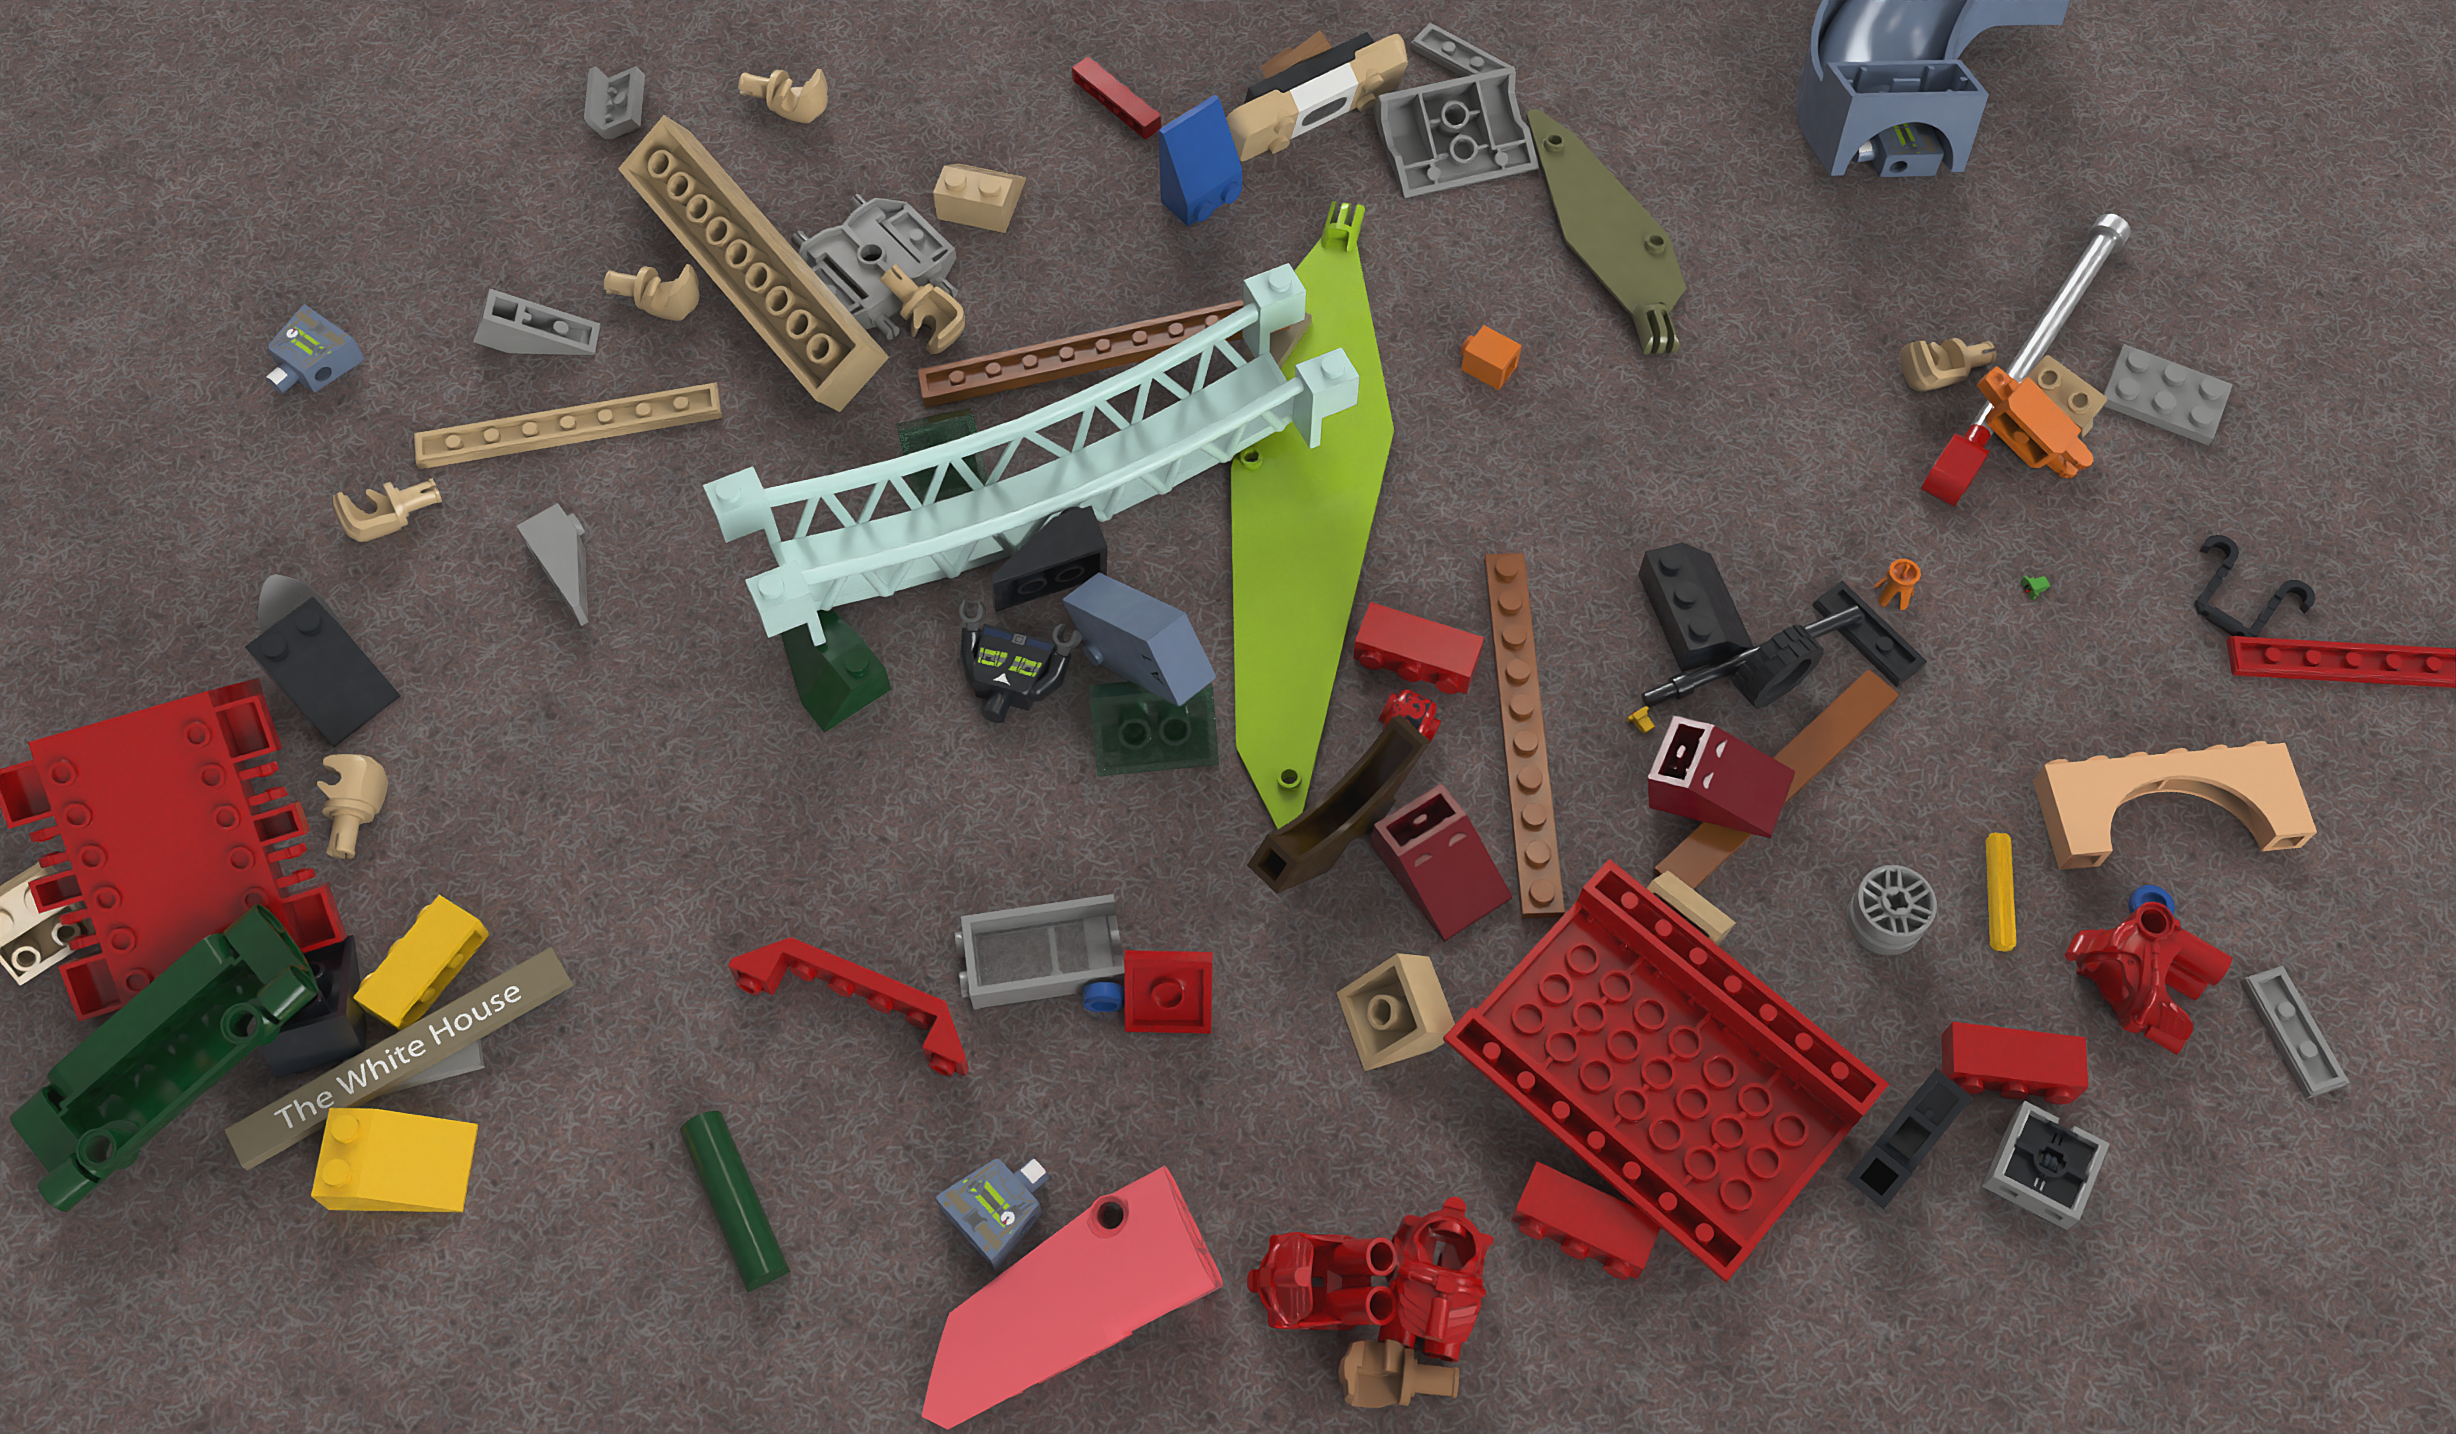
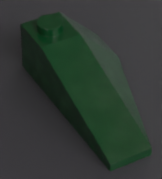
[781,609,891,733]

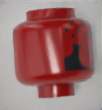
[1378,689,1441,742]

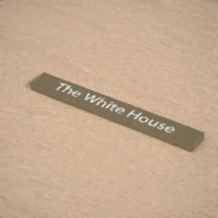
[224,946,574,1171]

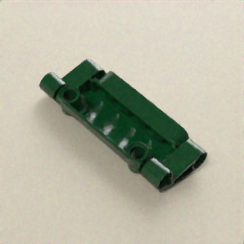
[10,903,319,1212]

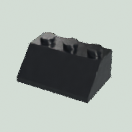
[1638,542,1754,672]

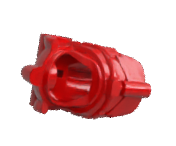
[2065,902,2233,1055]
[1377,1197,1494,1363]
[1247,1232,1397,1331]

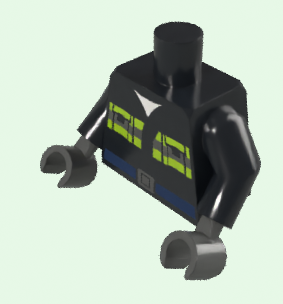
[959,601,1082,723]

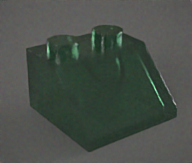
[895,407,988,504]

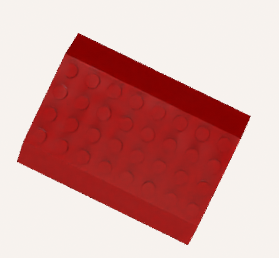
[1443,859,1889,1283]

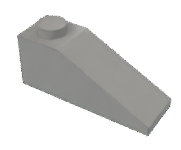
[473,288,600,355]
[516,503,588,626]

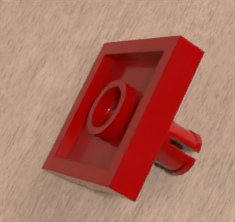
[1124,950,1213,1034]

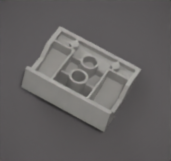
[1373,66,1539,199]

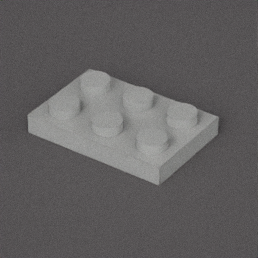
[2103,344,2233,446]

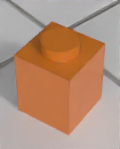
[1460,325,1522,390]

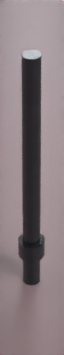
[1641,605,1862,708]

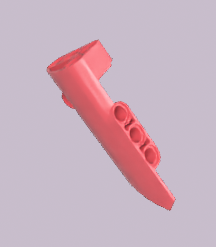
[921,1165,1224,1430]

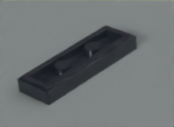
[1812,580,1927,688]

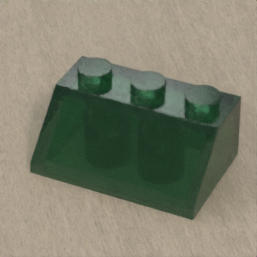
[1089,681,1219,776]

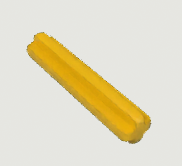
[1985,832,2016,952]

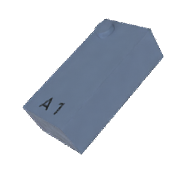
[1062,572,1217,706]

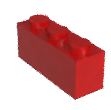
[1353,602,1484,694]
[1941,1022,2088,1105]
[1511,1161,1661,1280]

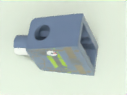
[1852,122,1944,177]
[265,304,365,394]
[935,1158,1049,1271]

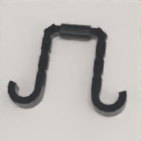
[2194,535,2316,637]

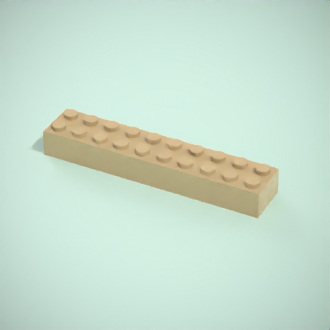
[618,115,889,412]

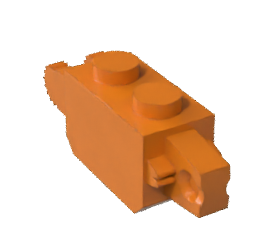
[1976,366,2094,479]

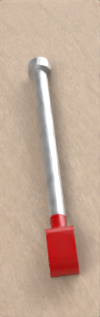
[1921,214,2131,507]

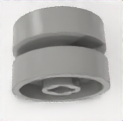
[1846,865,1937,955]

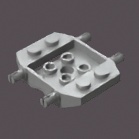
[791,194,958,340]

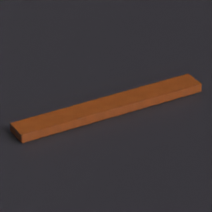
[1652,669,1900,890]

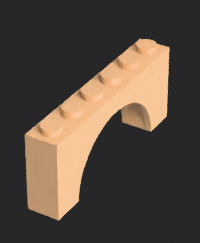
[2033,741,2317,870]

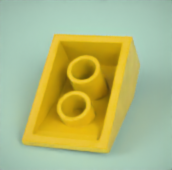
[311,1108,478,1212]

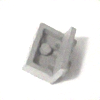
[584,66,645,139]

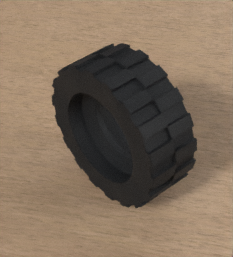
[1733,624,1824,709]

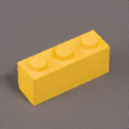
[353,895,490,1032]

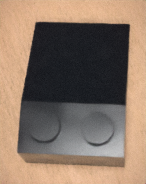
[991,505,1108,612]
[245,597,400,747]
[259,935,367,1078]

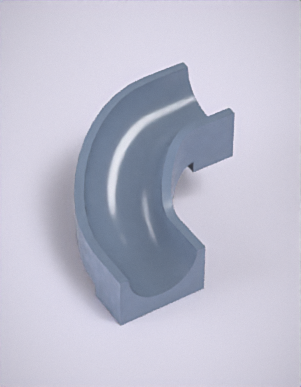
[1796,0,2070,176]

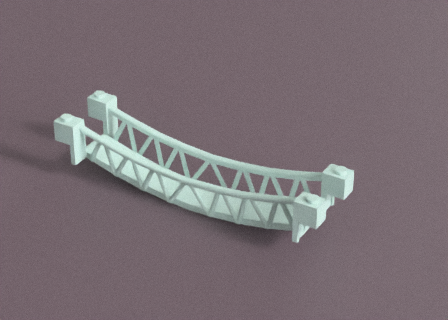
[703,263,1359,647]

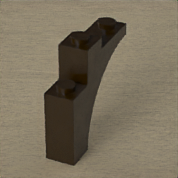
[1247,715,1431,894]

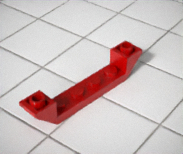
[728,937,969,1077]

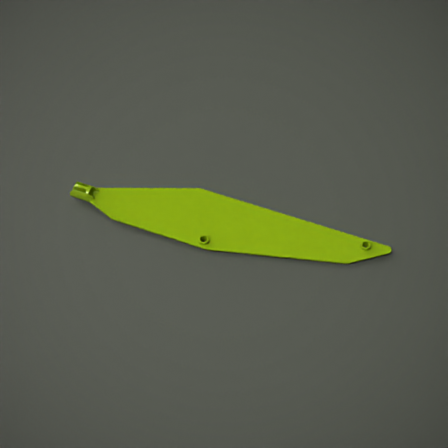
[1231,201,1394,830]

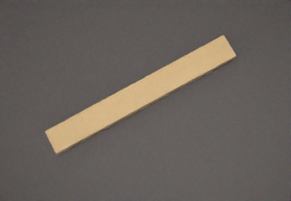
[414,382,722,469]

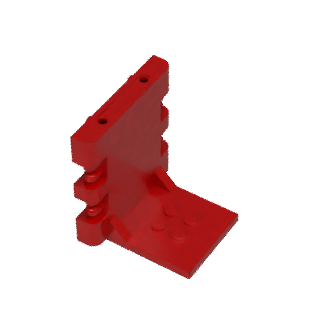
[0,678,347,1022]

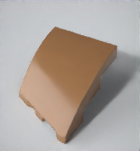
[1261,30,1333,79]

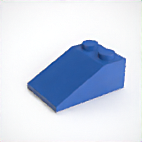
[1158,94,1242,227]

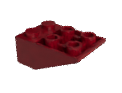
[1647,716,1795,839]
[1371,783,1513,942]

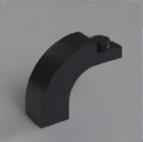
[1846,1067,1974,1210]

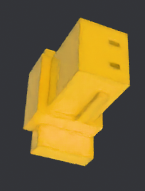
[1626,706,1655,734]

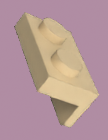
[2027,355,2107,438]

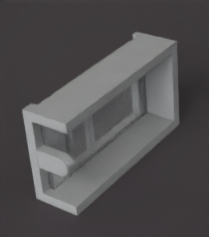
[955,894,1124,1010]

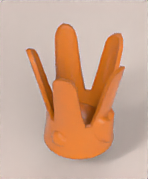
[1874,559,1921,610]

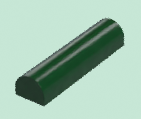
[680,1111,791,1292]

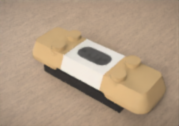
[1226,32,1408,161]

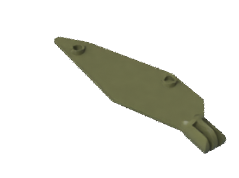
[1527,109,1686,355]

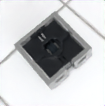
[1982,1101,2110,1230]

